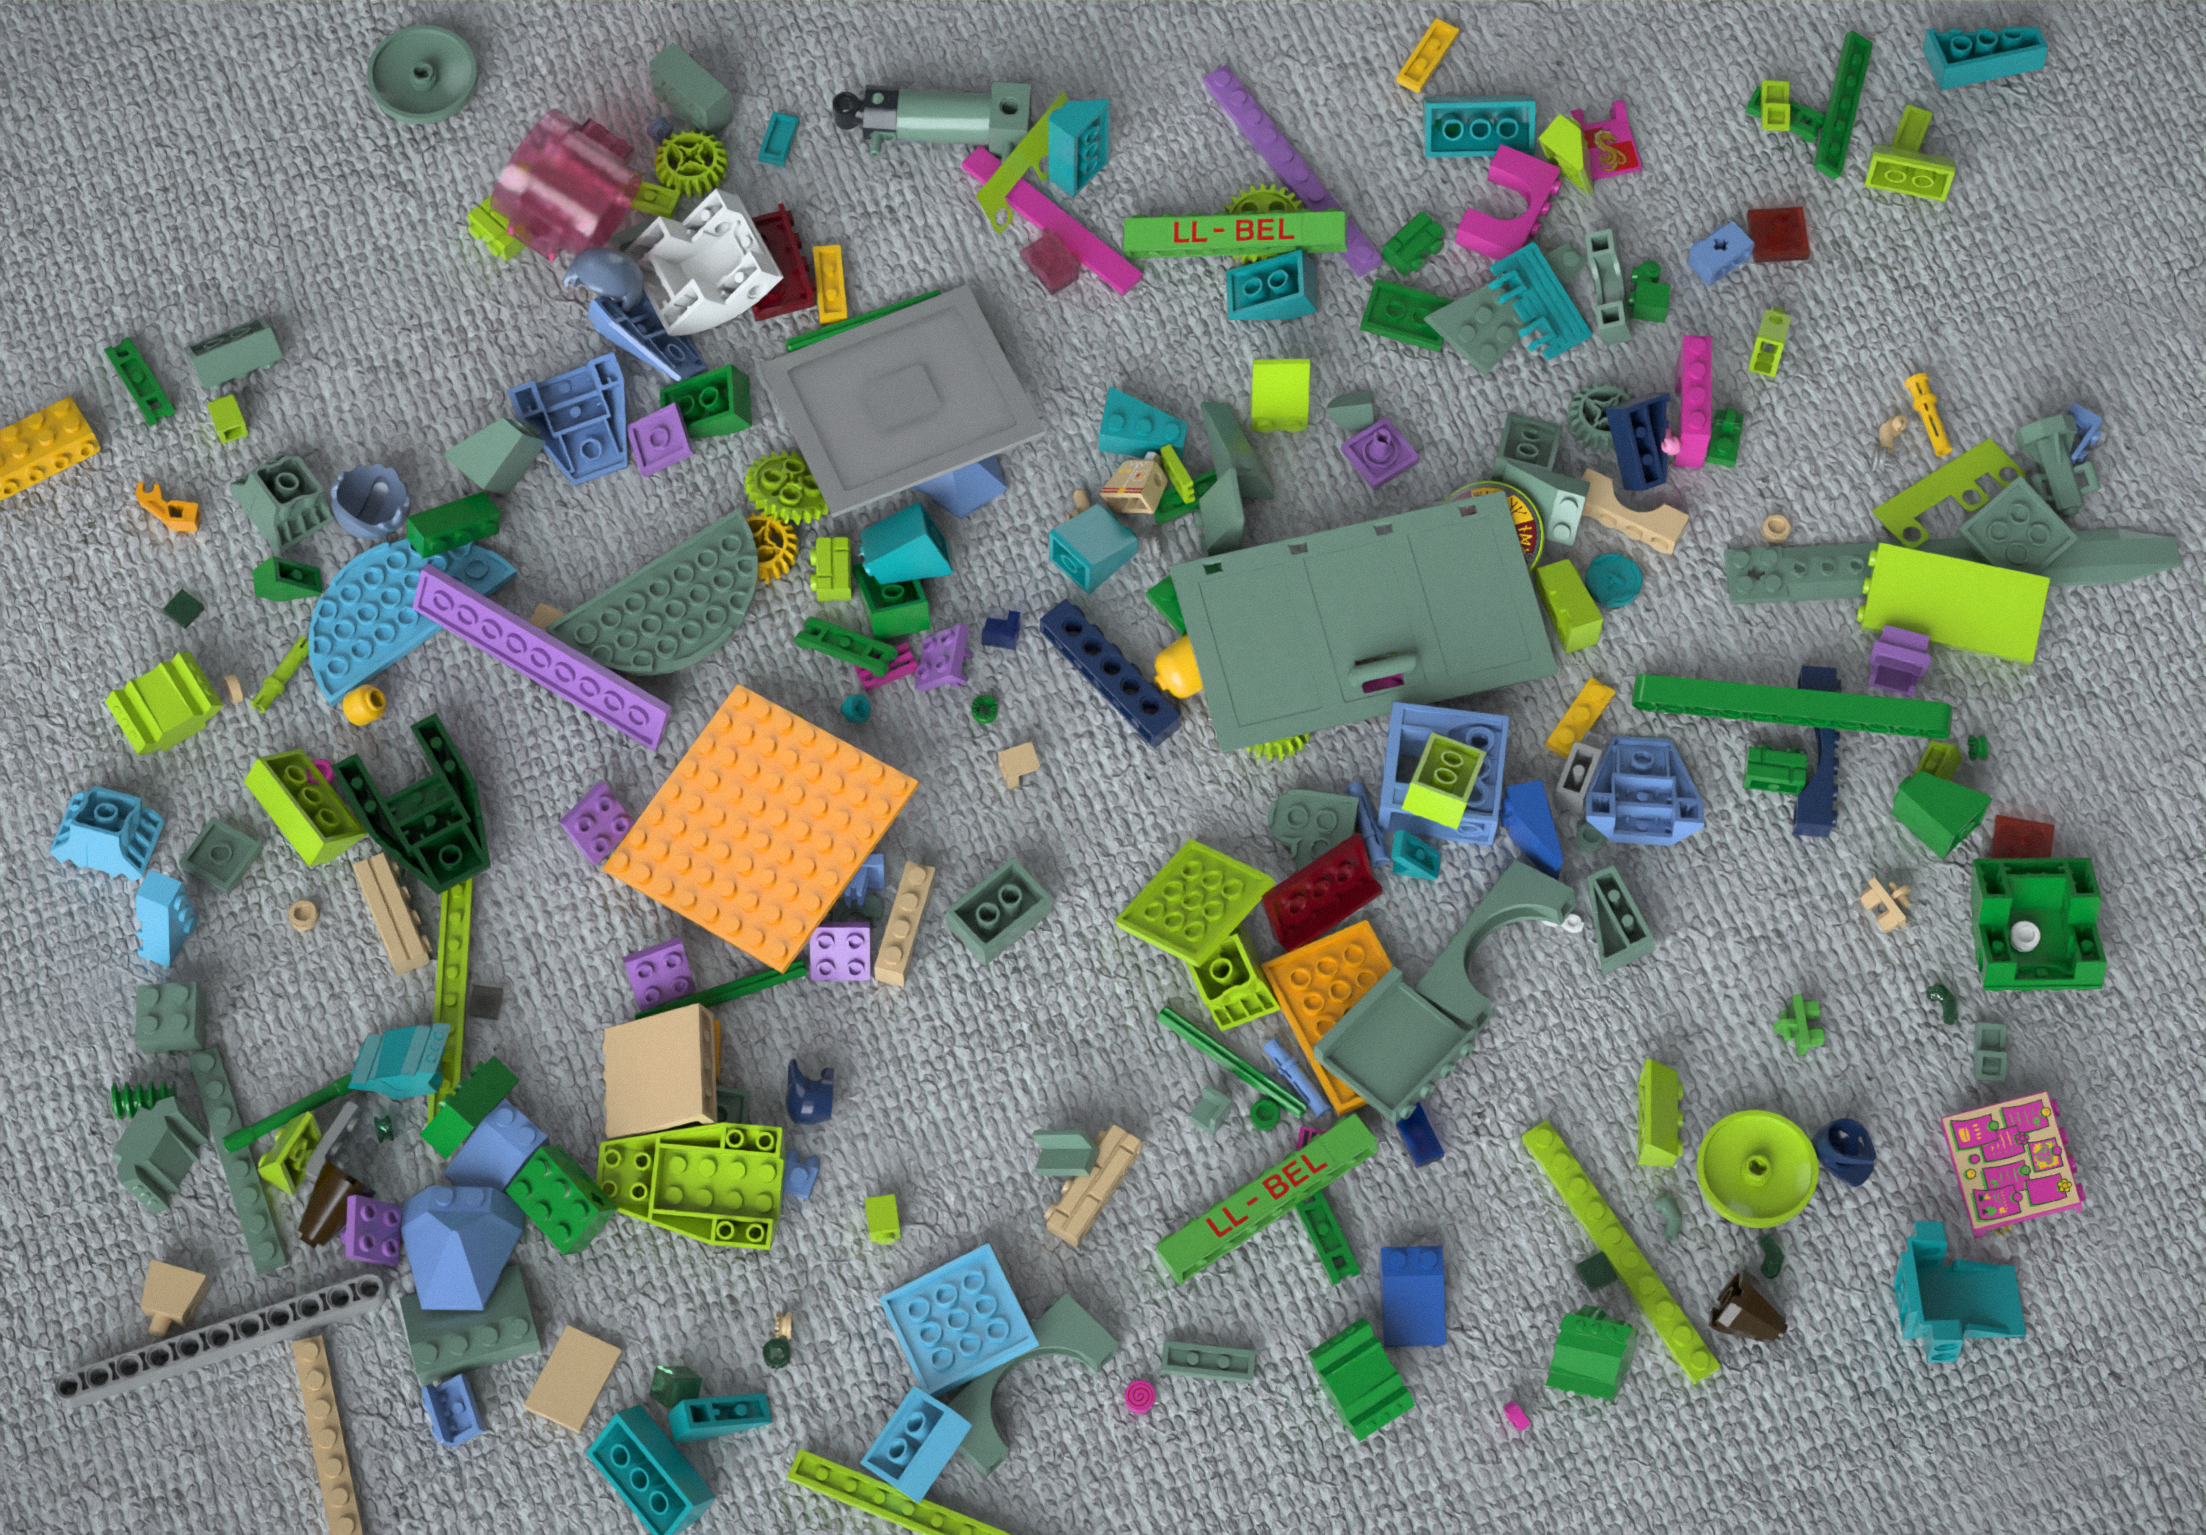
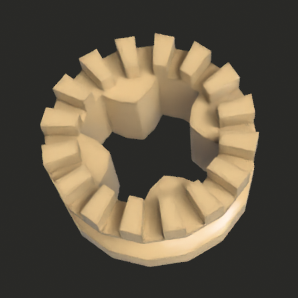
[775,1311,793,1339]

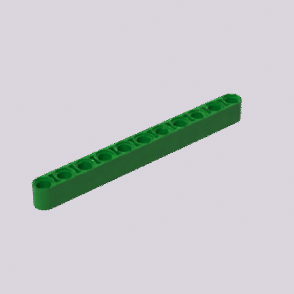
[1631,674,1953,739]

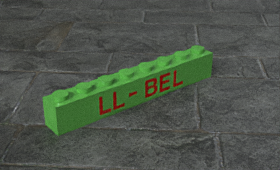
[1124,208,1348,259]
[1156,1113,1378,1285]

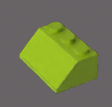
[1538,114,1593,196]
[1864,144,1956,202]
[1638,1059,1683,1167]

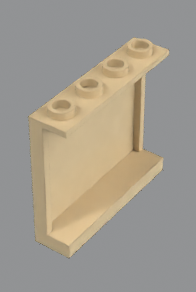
[602,1003,718,1141]

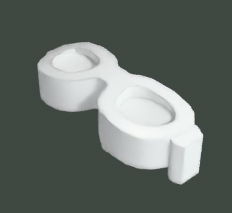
[1541,914,1584,933]

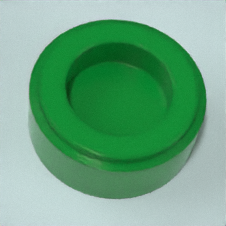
[1250,1099,1280,1131]

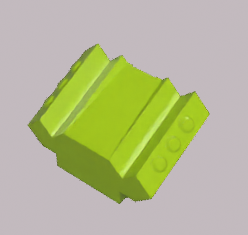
[105,652,223,755]
[1185,924,1281,1031]

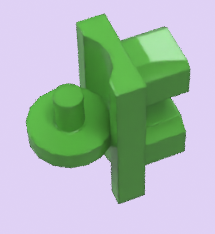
[1773,994,1825,1056]

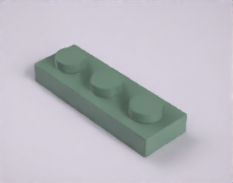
[1160,1340,1256,1384]

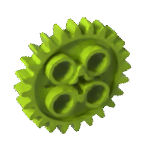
[1224,183,1303,265]
[744,450,829,525]

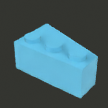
[136,869,197,968]

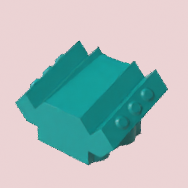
[347,1022,451,1100]

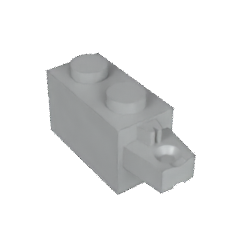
[1555,731,1603,814]

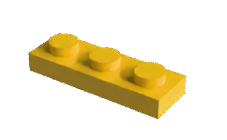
[1396,18,1460,94]
[813,244,848,324]
[1545,677,1616,759]

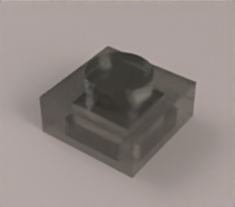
[468,984,504,1020]

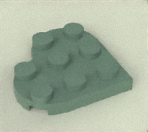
[1268,789,1360,871]

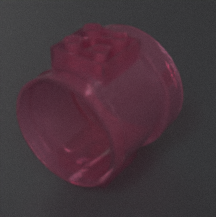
[490,108,643,263]

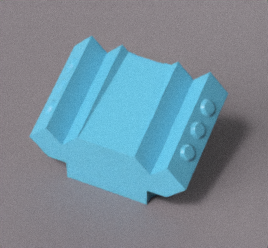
[49,786,165,882]

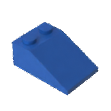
[1499,780,1563,880]
[1378,1246,1446,1347]

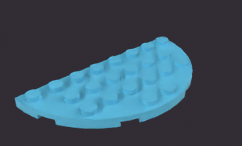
[308,539,518,707]

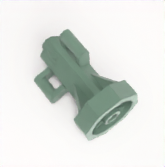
[2014,414,2101,518]

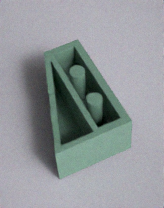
[1587,864,1656,976]

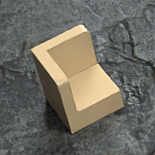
[998,742,1040,789]

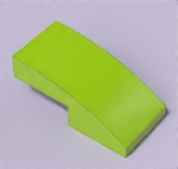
[1761,80,1790,132]

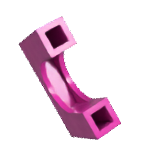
[1455,144,1563,261]
[1674,335,1712,468]

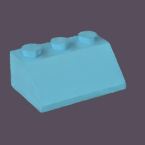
[860,1386,973,1504]

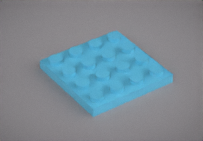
[879,1243,1039,1398]

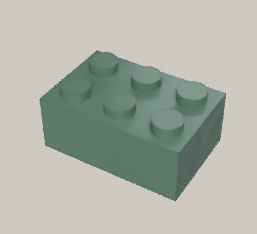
[649,43,733,137]
[946,857,1052,966]

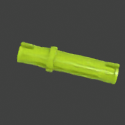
[250,636,309,714]

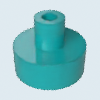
[840,694,871,723]

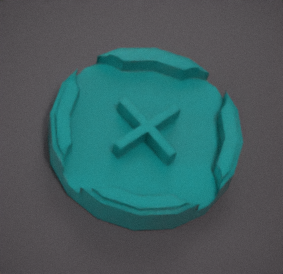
[1585,553,1643,608]

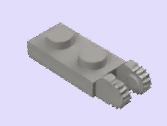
[305,1101,362,1184]

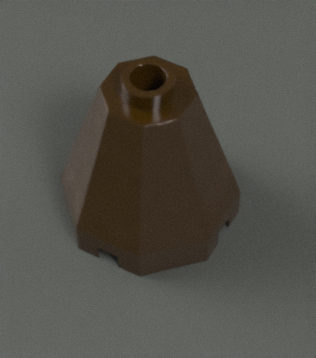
[1708,1269,1788,1343]

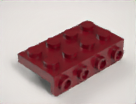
[751,203,817,322]
[1261,833,1383,953]

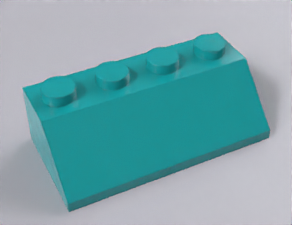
[1423,95,1535,158]
[1048,99,1110,198]
[586,1404,717,1535]

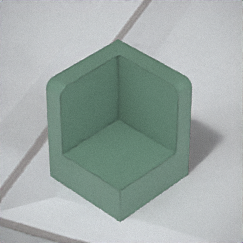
[1189,1084,1232,1136]

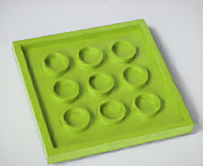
[1114,838,1275,968]

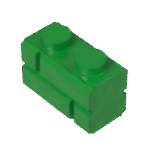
[1382,211,1445,277]
[1743,745,1807,795]

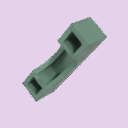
[1585,228,1633,346]

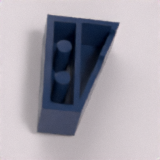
[1605,393,1670,491]

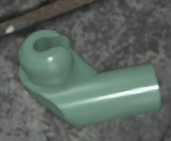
[1653,1195,1682,1241]

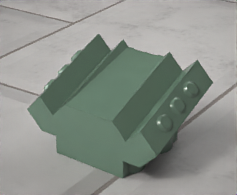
[230,453,333,553]
[113,1096,210,1213]

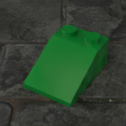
[660,364,752,438]
[852,563,931,641]

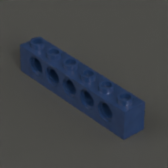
[1040,599,1181,749]

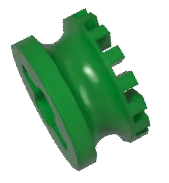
[972,695,998,724]
[1967,734,1988,761]

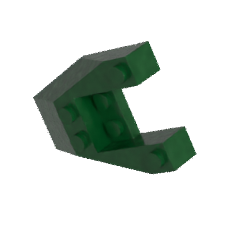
[331,713,491,895]

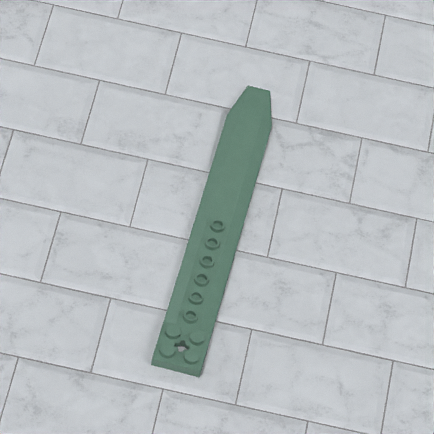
[1723,529,2181,605]

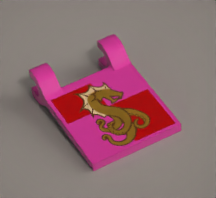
[1570,100,1642,181]

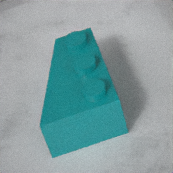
[1099,386,1188,463]

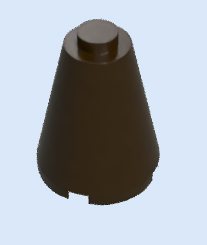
[298,1160,376,1249]

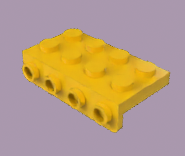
[0,396,100,500]

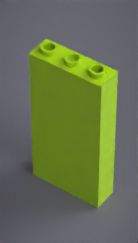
[1856,542,2050,665]

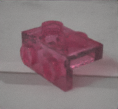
[1020,227,1080,295]

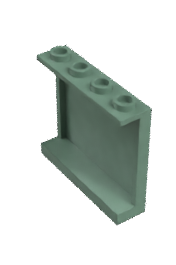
[1314,966,1476,1125]

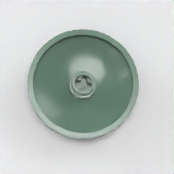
[367,25,478,124]

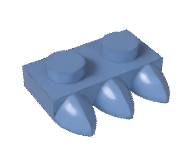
[783,1148,820,1200]

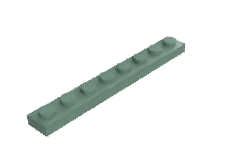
[188,1046,287,1275]

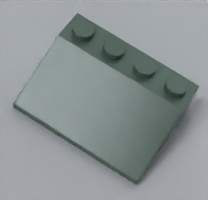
[399,1264,542,1385]

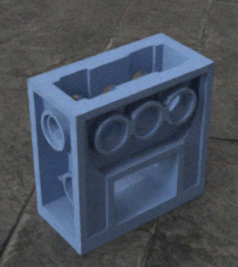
[1377,702,1509,846]

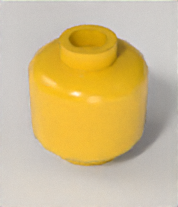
[342,684,386,726]

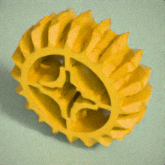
[744,510,799,584]

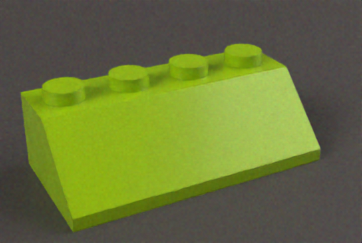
[244,748,367,867]

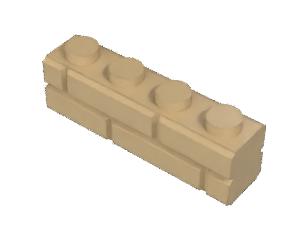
[353,852,432,976]
[1045,1124,1143,1248]

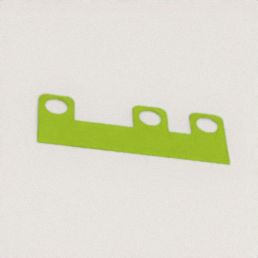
[976,91,1069,234]
[1871,438,2026,549]

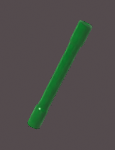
[222,1072,357,1154]

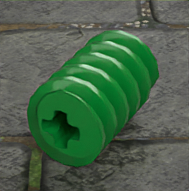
[111,1081,177,1120]

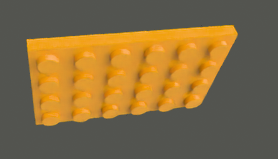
[1260,920,1393,1117]

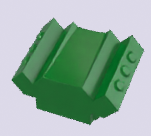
[1545,1304,1640,1401]
[1308,1317,1415,1442]

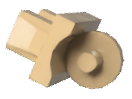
[1859,877,1912,933]

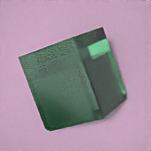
[649,1366,703,1407]

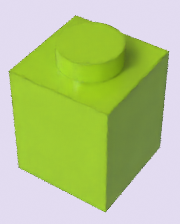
[207,394,249,445]
[865,1194,901,1244]

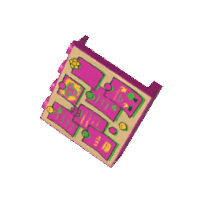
[1941,1091,2086,1239]

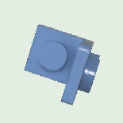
[2067,402,2103,467]

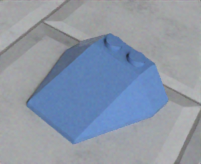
[588,289,708,381]
[507,352,628,486]
[1585,735,1704,846]

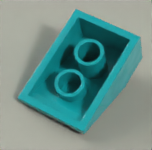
[1226,249,1318,320]

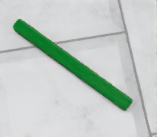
[785,289,942,353]
[635,959,807,1020]
[1158,1006,1308,1119]

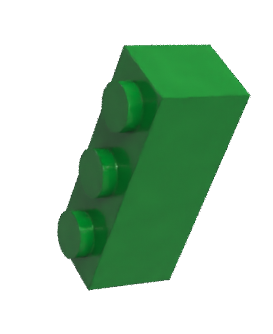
[406,492,500,559]

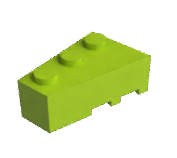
[1534,559,1604,654]

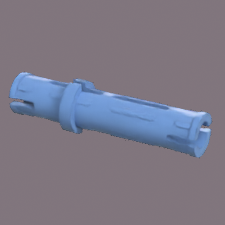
[1345,782,1390,867]
[1263,1037,1333,1119]

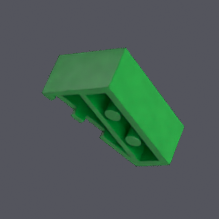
[419,1055,520,1159]

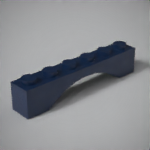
[1793,665,1841,838]

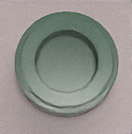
[1576,822,1606,853]

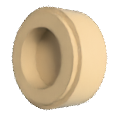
[1761,514,1791,544]
[223,674,244,704]
[288,900,319,931]

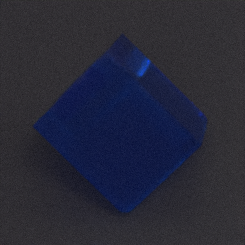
[981,610,1021,650]

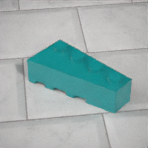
[1923,27,2048,90]

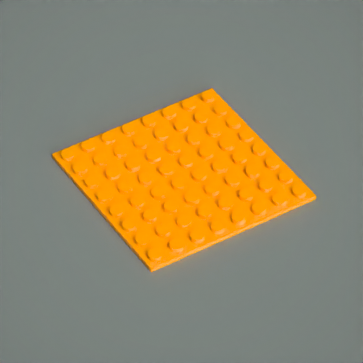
[602,684,920,974]

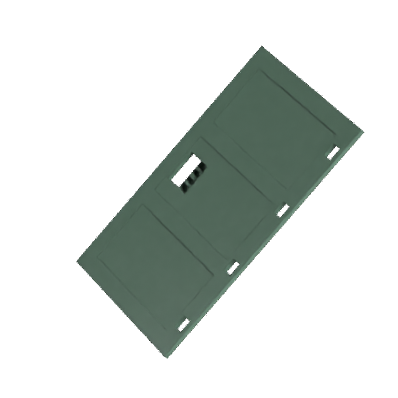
[1169,490,1559,753]

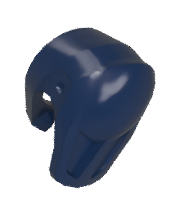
[786,1059,834,1125]
[1811,1118,1877,1187]

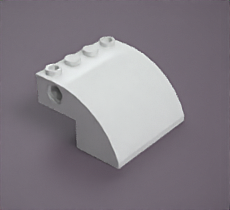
[624,189,784,336]

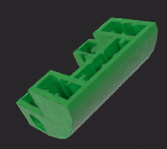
[1971,858,2107,992]

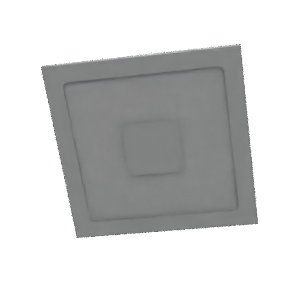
[760,285,1046,518]

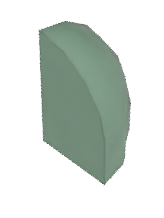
[1327,390,1374,430]

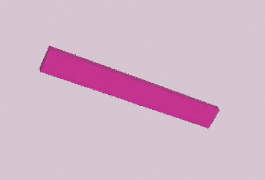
[962,145,1143,296]

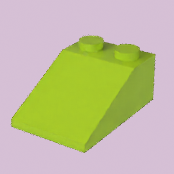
[1249,359,1310,433]
[1402,732,1487,829]
[258,1111,323,1196]

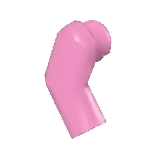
[1661,427,1682,455]

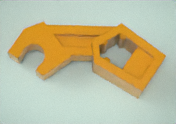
[135,482,202,532]

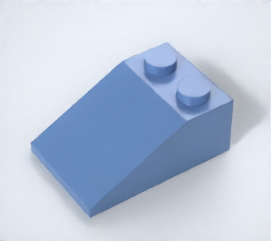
[444,1098,550,1194]

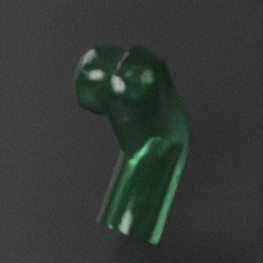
[1926,983,1959,1025]
[1757,1234,1785,1279]

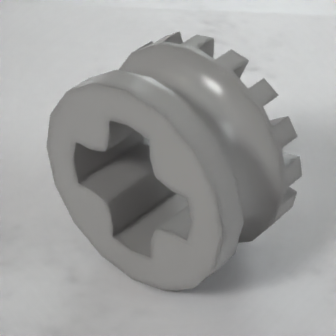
[1871,446,1889,472]
[1141,534,1162,562]

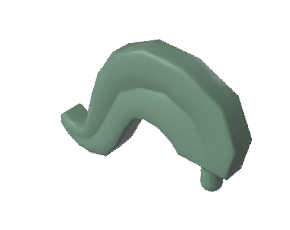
[831,893,884,927]

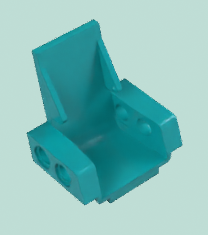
[1893,1221,2026,1363]

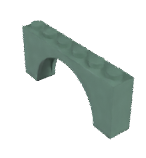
[1414,859,1577,1036]
[943,1293,1119,1478]

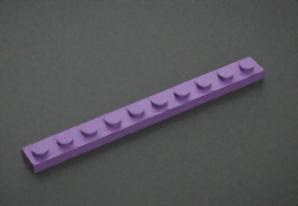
[1203,65,1383,278]

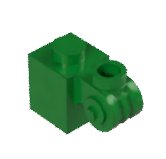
[1628,261,1671,323]

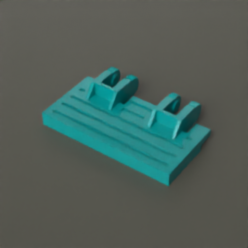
[1488,242,1593,362]

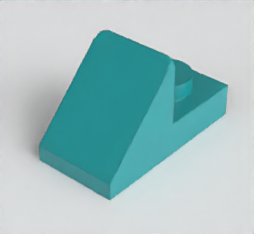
[1391,830,1441,880]

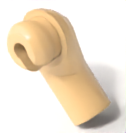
[1879,415,1908,454]
[1066,489,1091,521]

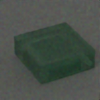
[162,589,204,629]
[1575,1251,1618,1294]

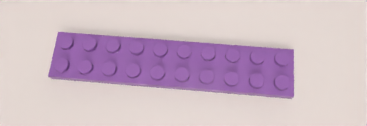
[412,563,672,752]

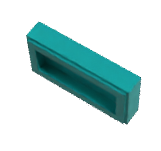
[758,111,800,167]

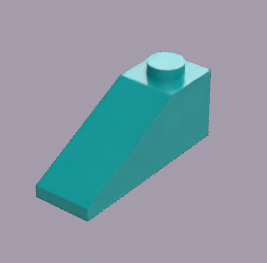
[668,1393,773,1443]

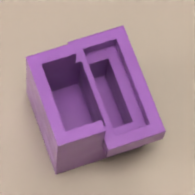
[1867,625,1932,696]

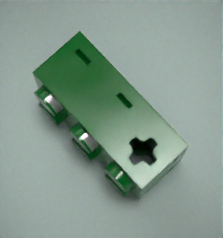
[505,1144,618,1255]

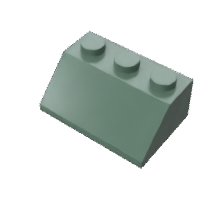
[184,316,283,390]

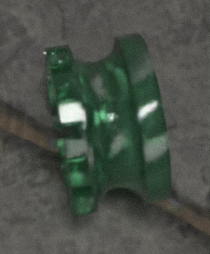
[374,1114,395,1144]
[762,1338,791,1370]

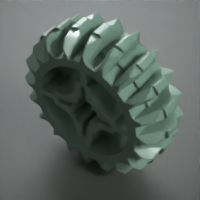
[1567,380,1636,455]

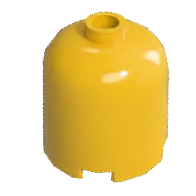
[1154,633,1203,699]

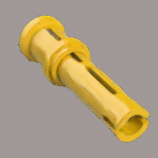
[1904,373,1953,457]

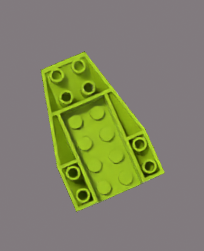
[596,1122,786,1250]

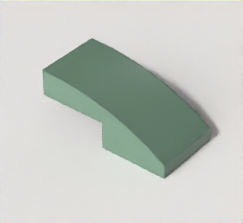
[1974,1022,2007,1083]

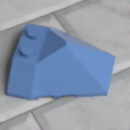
[911,455,1007,519]
[400,1186,525,1311]

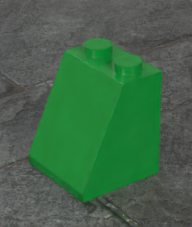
[1891,771,1992,860]

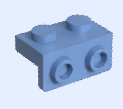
[421,1374,485,1447]

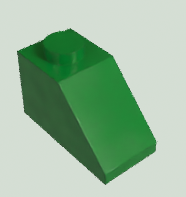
[252,556,323,602]

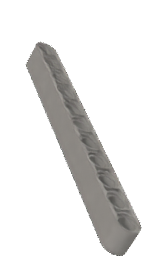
[54,1274,387,1408]

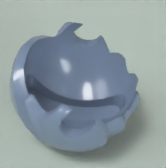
[563,247,644,313]
[330,463,413,540]

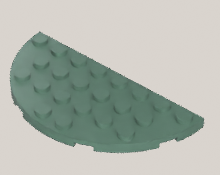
[545,508,758,676]

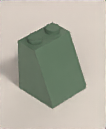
[443,417,547,496]

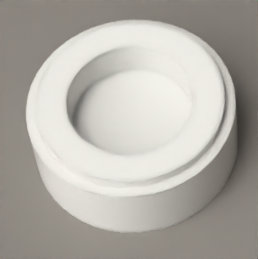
[2010,921,2040,952]

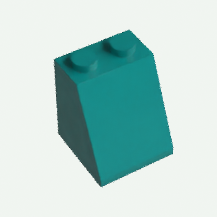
[859,501,954,584]
[1049,504,1138,595]

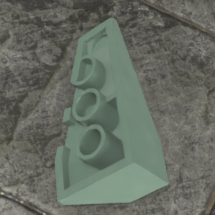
[1200,401,1275,500]

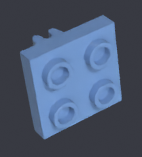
[843,851,885,909]

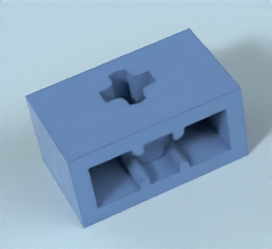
[1687,221,1755,286]

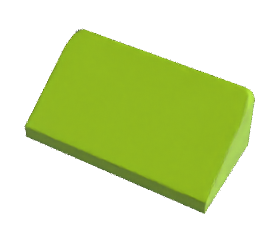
[1912,741,1962,781]

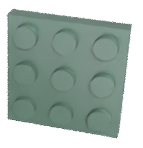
[1956,475,2079,575]

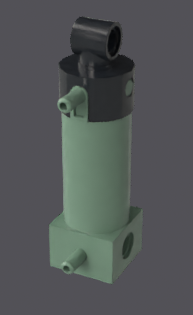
[832,82,1031,163]

